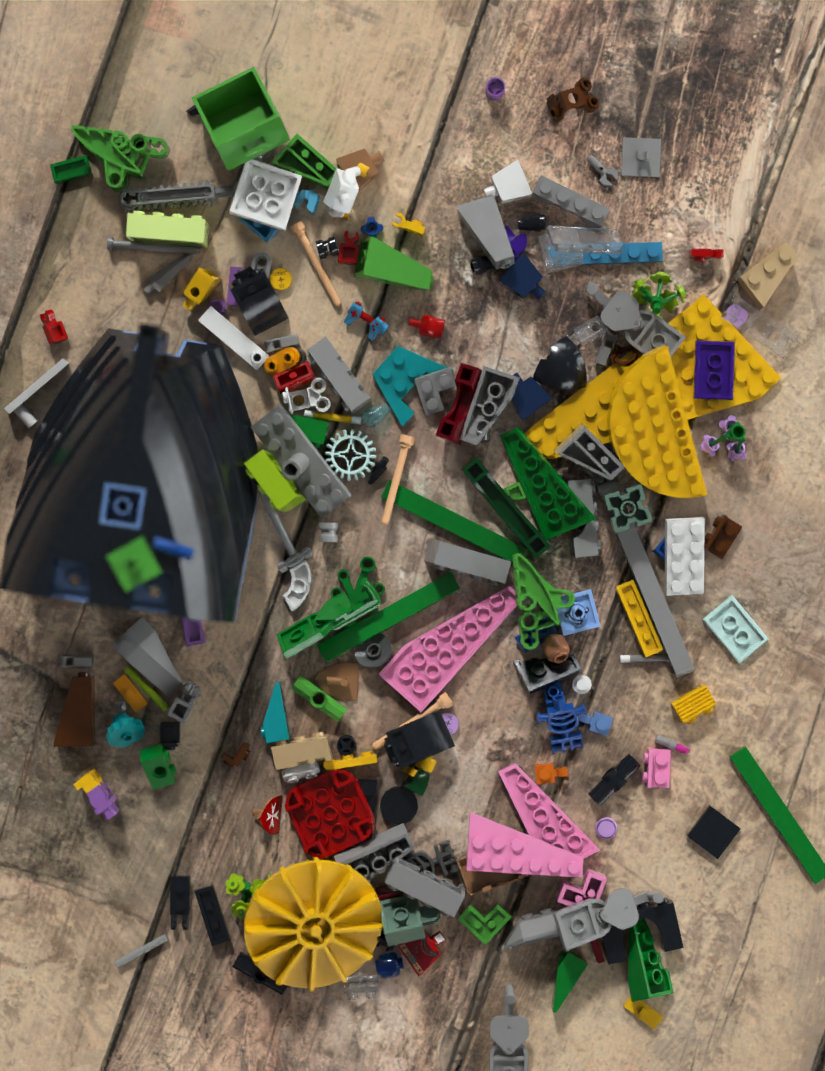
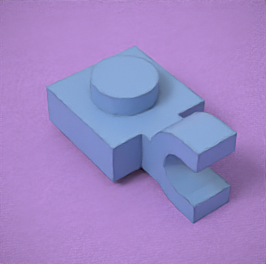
[578,711,613,736]

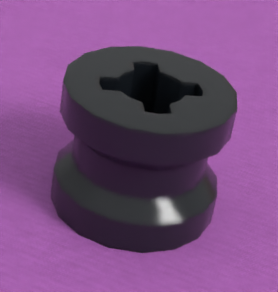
[337,735,356,755]

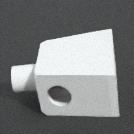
[484,160,532,204]

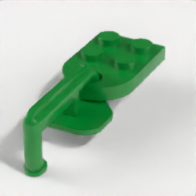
[276,578,381,659]

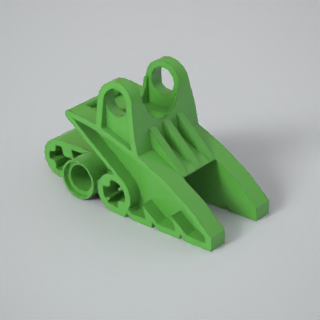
[71,125,170,193]
[512,553,575,650]

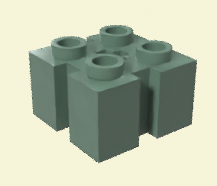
[602,484,653,533]

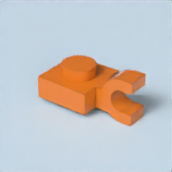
[534,763,568,784]

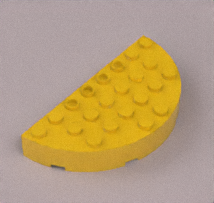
[607,345,707,498]

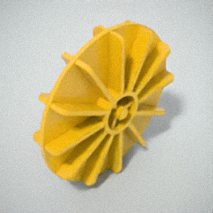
[244,857,383,992]

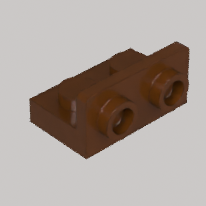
[704,514,742,559]

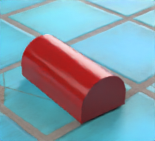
[273,361,316,394]

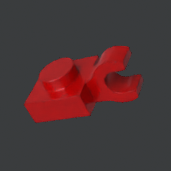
[40,309,68,345]

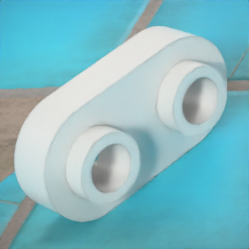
[281,763,320,784]

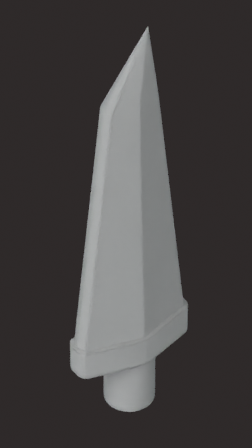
[144,254,193,295]

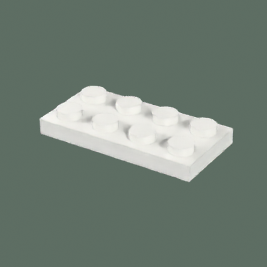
[665,517,705,596]

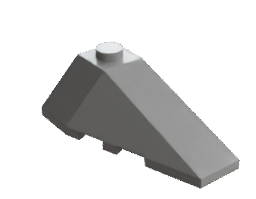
[460,366,519,446]

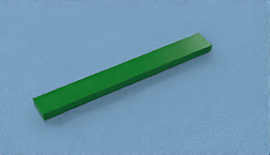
[381,480,526,562]
[317,572,461,663]
[729,746,825,884]

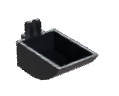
[228,265,289,336]
[384,711,455,769]

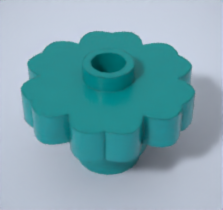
[106,713,145,748]

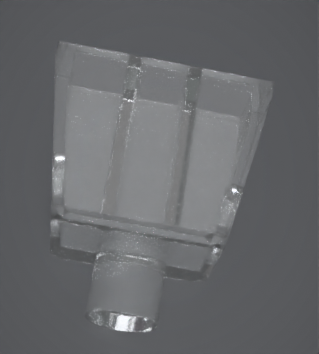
[565,316,609,350]

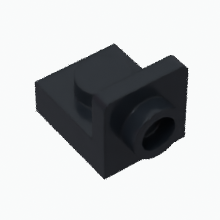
[159,722,181,750]

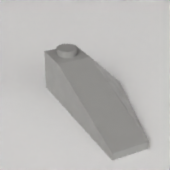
[112,617,183,698]

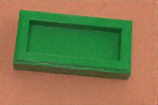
[50,155,92,184]

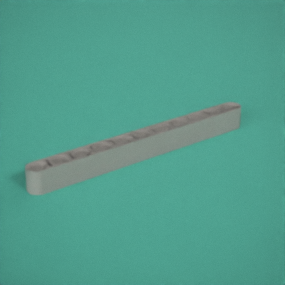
[596,478,695,678]

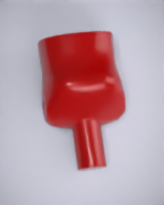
[408,315,445,339]

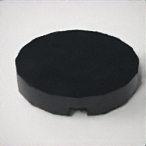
[380,786,418,825]

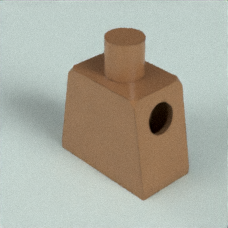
[336,149,385,192]

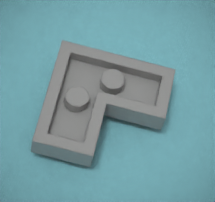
[414,367,456,416]

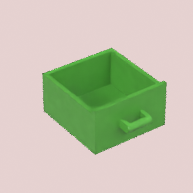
[192,67,290,171]

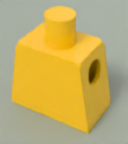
[182,268,222,312]

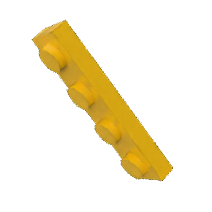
[615,579,663,658]

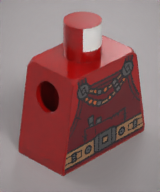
[398,929,446,977]

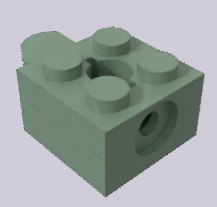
[380,896,441,946]

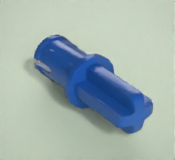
[152,536,194,560]

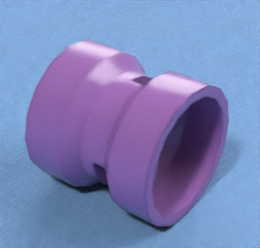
[486,77,505,100]

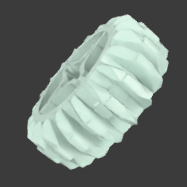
[325,429,377,481]

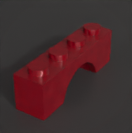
[435,363,482,445]

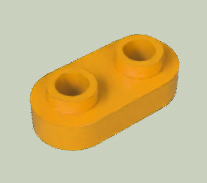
[264,347,300,375]

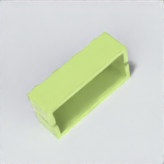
[126,211,209,248]

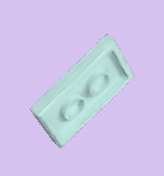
[702,595,769,664]

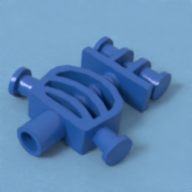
[537,695,587,754]

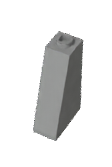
[457,195,515,269]

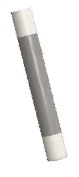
[620,654,669,663]

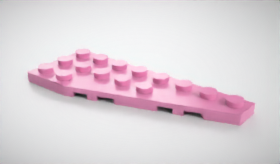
[379,586,518,712]

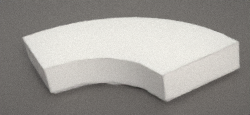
[283,560,311,612]

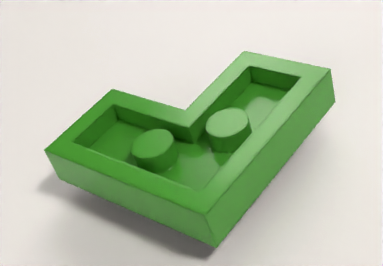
[457,903,511,945]

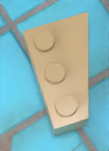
[271,731,333,770]

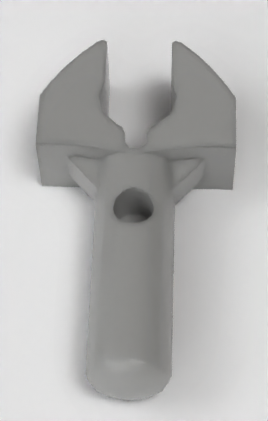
[587,155,618,187]

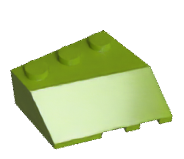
[244,449,307,512]

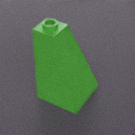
[354,236,434,291]

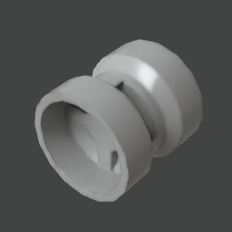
[319,523,338,542]

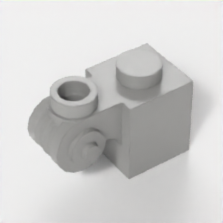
[167,681,201,724]

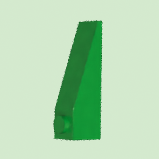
[628,919,674,1002]

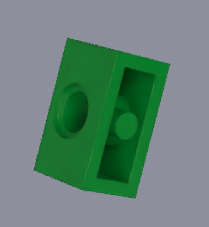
[139,743,177,790]

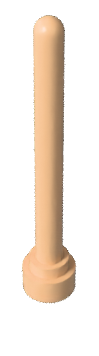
[289,221,341,306]
[381,434,415,525]
[372,692,454,750]

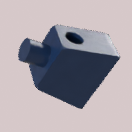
[498,253,546,300]
[511,372,552,421]

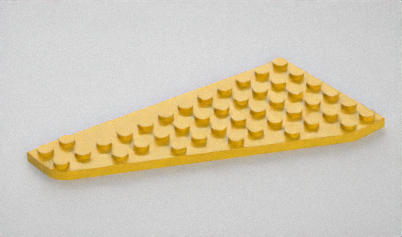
[524,294,781,459]

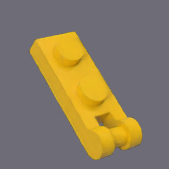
[323,751,378,770]

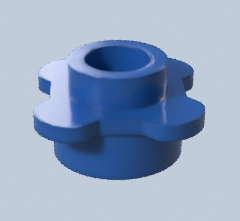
[360,217,383,238]

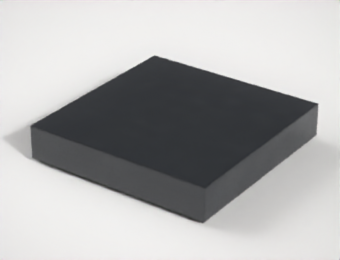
[686,805,741,859]

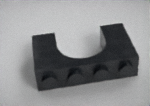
[600,898,684,965]

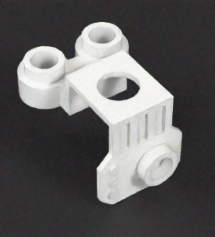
[282,378,331,415]

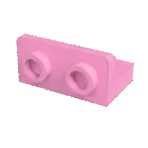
[642,748,671,788]

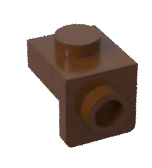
[221,742,251,767]

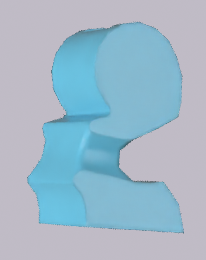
[293,189,320,216]

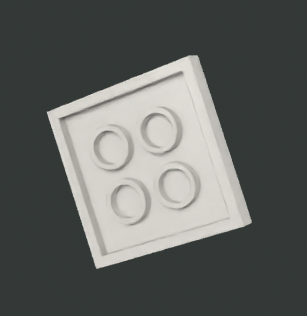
[229,159,302,231]

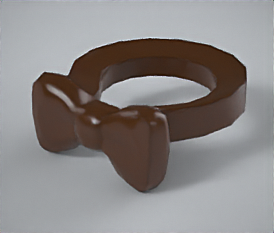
[610,344,638,367]

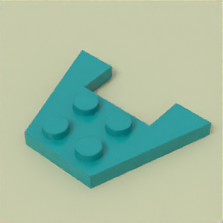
[372,346,453,427]

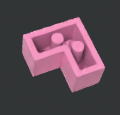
[556,869,607,906]

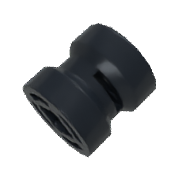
[316,236,339,260]

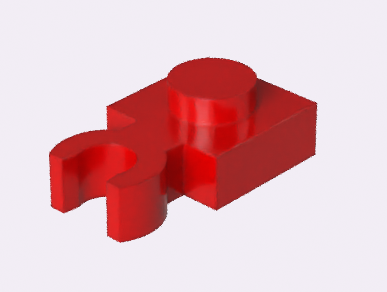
[338,230,360,265]
[689,249,724,262]

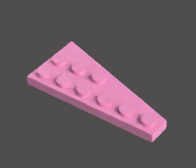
[498,763,600,858]
[466,812,584,878]

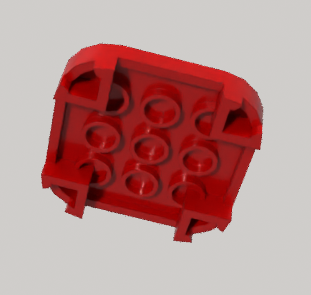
[284,768,375,859]

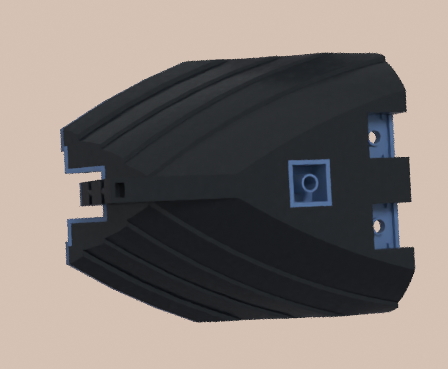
[0,323,259,623]

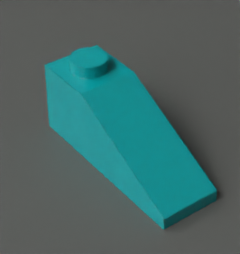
[260,681,290,743]

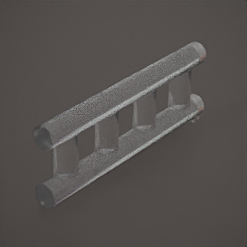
[720,294,798,358]

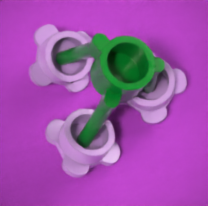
[700,415,747,461]

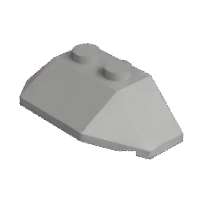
[504,908,559,950]

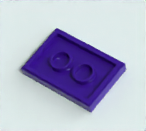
[693,341,735,400]

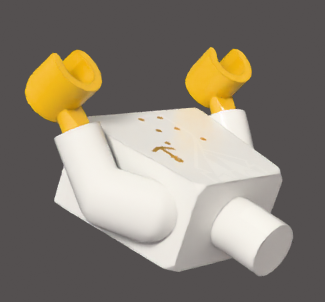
[323,163,370,221]

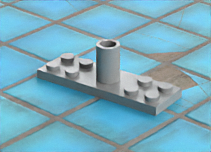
[251,404,352,518]

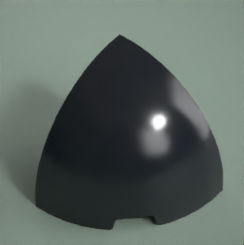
[533,336,587,390]

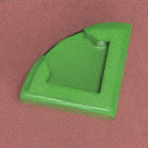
[503,482,527,501]

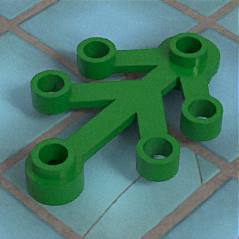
[331,556,385,627]

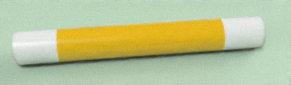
[304,410,362,425]

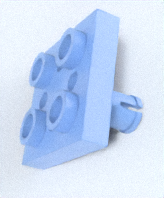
[557,589,601,636]

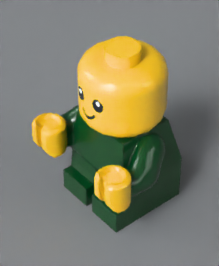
[401,756,437,796]

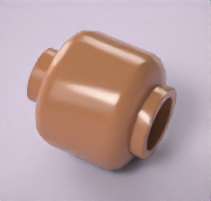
[542,634,570,663]

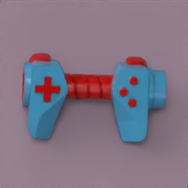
[344,302,389,340]

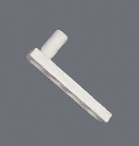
[198,306,269,370]
[4,358,69,428]

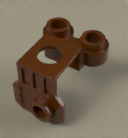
[547,78,599,123]

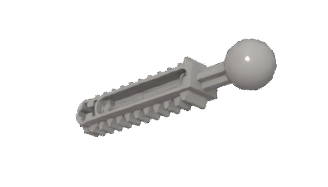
[118,179,240,212]

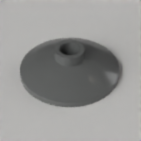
[355,634,392,668]

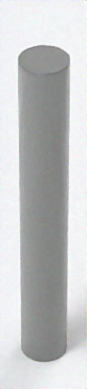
[115,933,169,968]

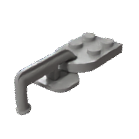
[585,283,686,356]
[553,888,664,951]
[489,984,529,1071]

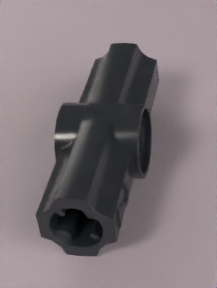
[588,753,641,806]
[232,952,288,995]

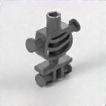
[405,840,460,876]

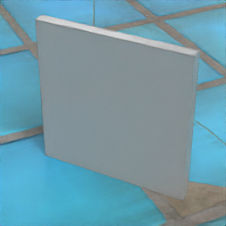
[621,137,661,178]

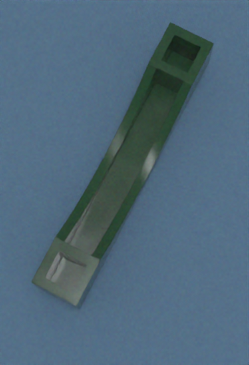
[461,457,551,559]

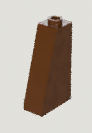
[54,672,95,747]

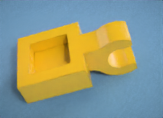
[392,213,426,237]

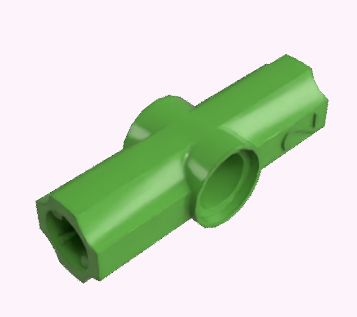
[291,675,347,722]

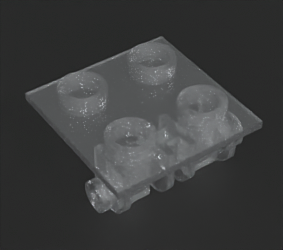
[538,227,585,274]

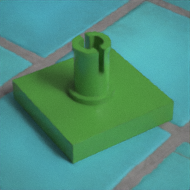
[106,537,163,592]

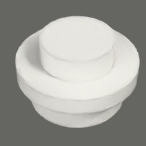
[572,675,592,694]

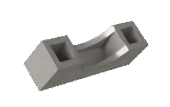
[531,175,610,230]
[566,479,601,558]

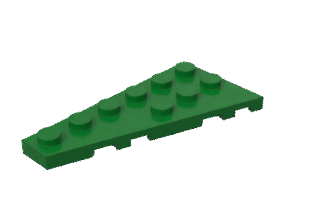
[500,427,596,540]

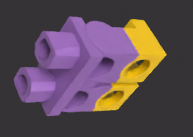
[73,768,120,820]

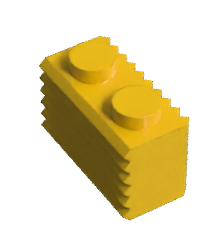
[670,684,717,725]

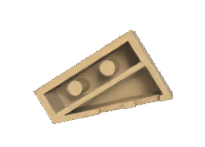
[737,242,798,310]

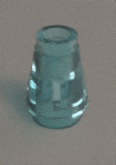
[361,402,391,428]

